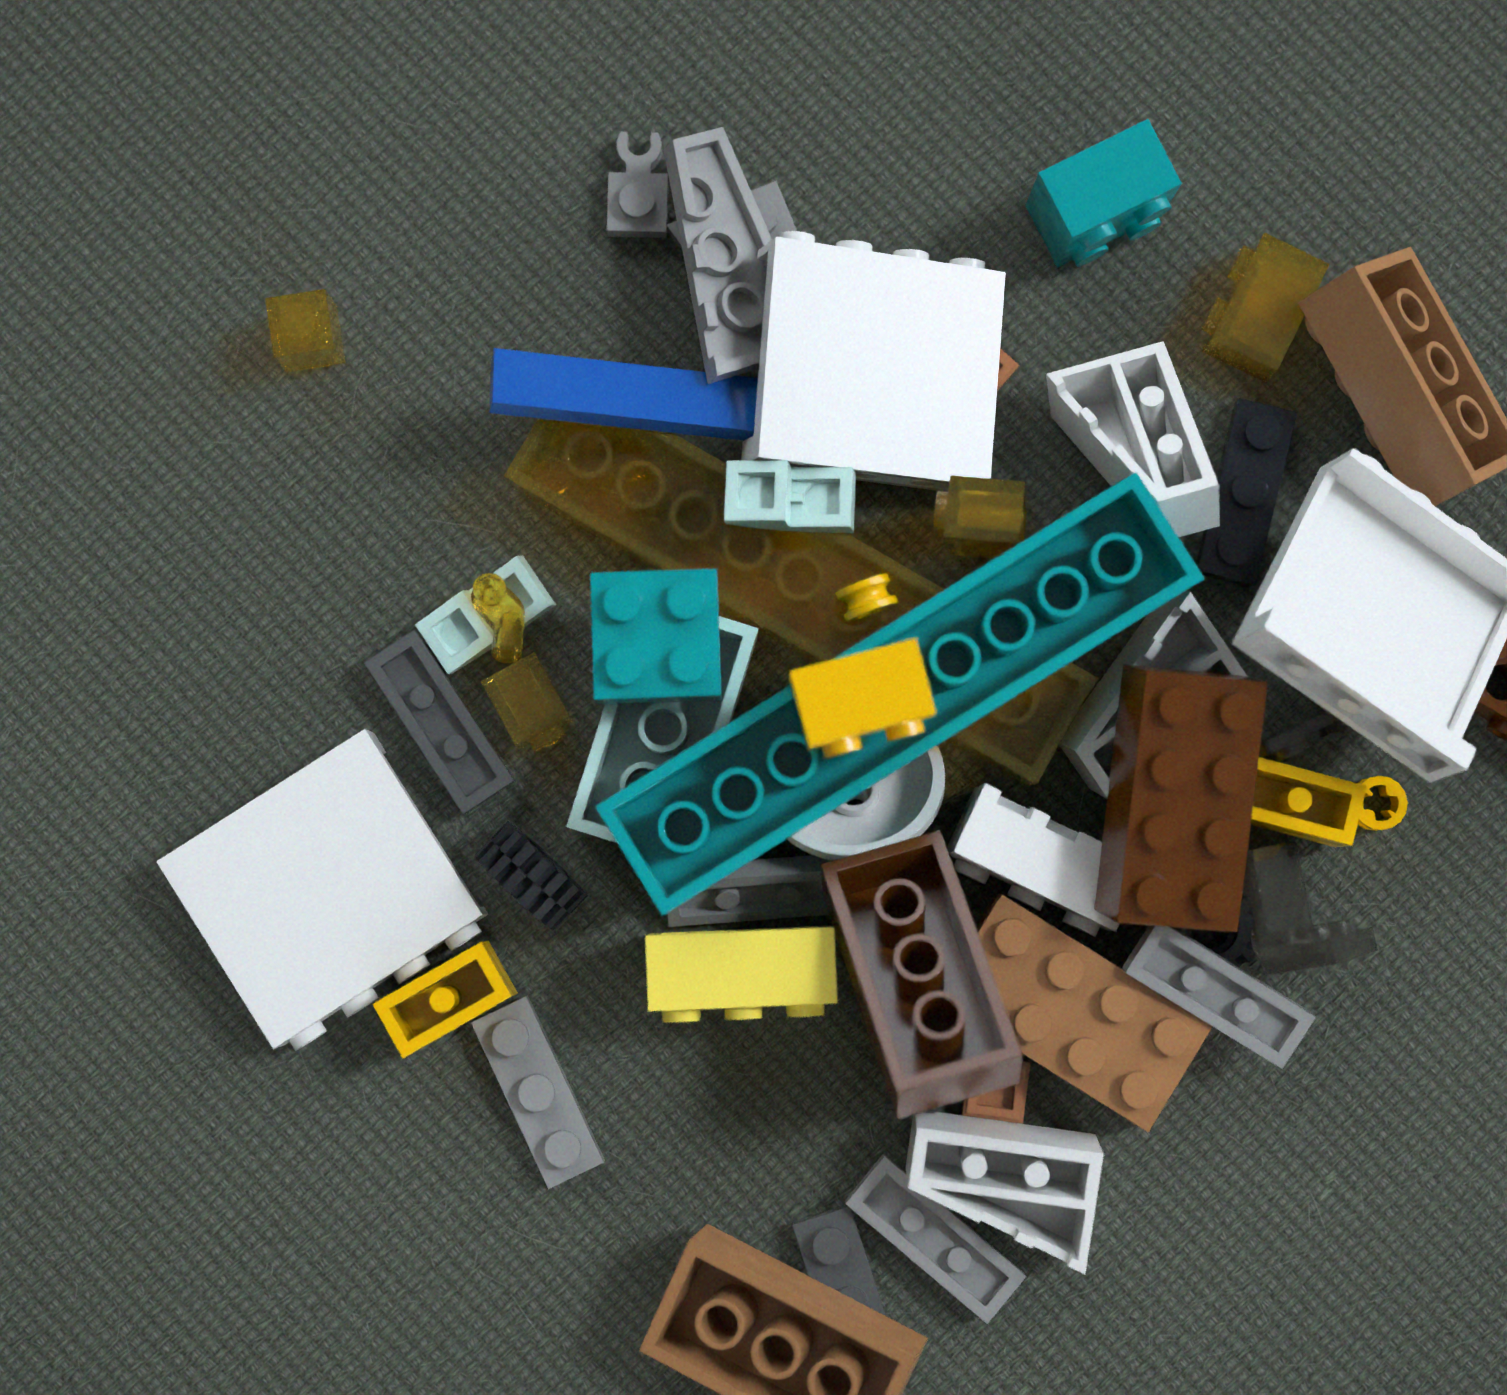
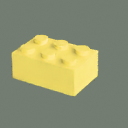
[645,925,838,1023]

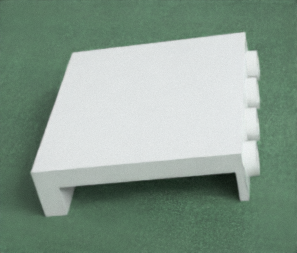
[741,231,1006,494]
[1232,448,1507,783]
[156,729,488,1051]

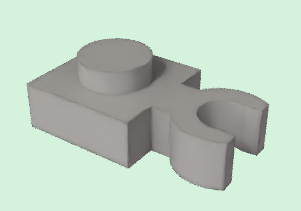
[607,132,669,238]

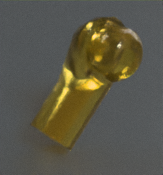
[471,573,525,663]

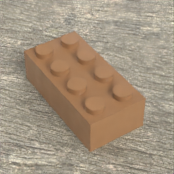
[1298,247,1507,506]
[975,894,1213,1132]
[639,1224,928,1395]

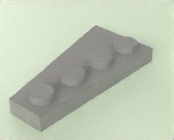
[664,127,772,384]

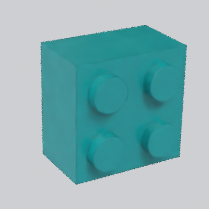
[1025,119,1182,267]
[590,569,722,705]

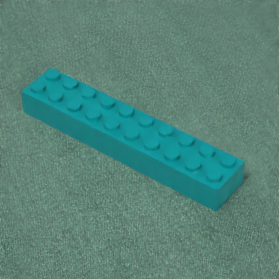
[595,472,1205,916]

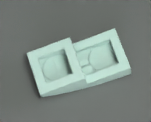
[724,460,856,533]
[415,556,556,674]

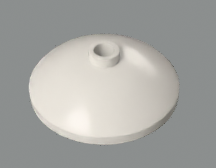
[787,746,945,860]

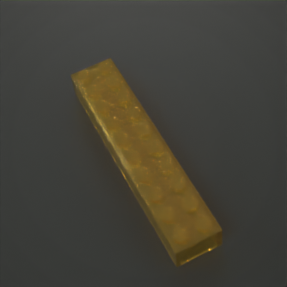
[504,418,1098,787]

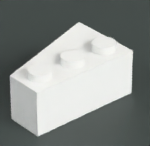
[906,1112,1104,1274]

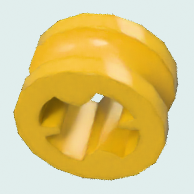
[836,573,898,623]
[1357,776,1408,831]

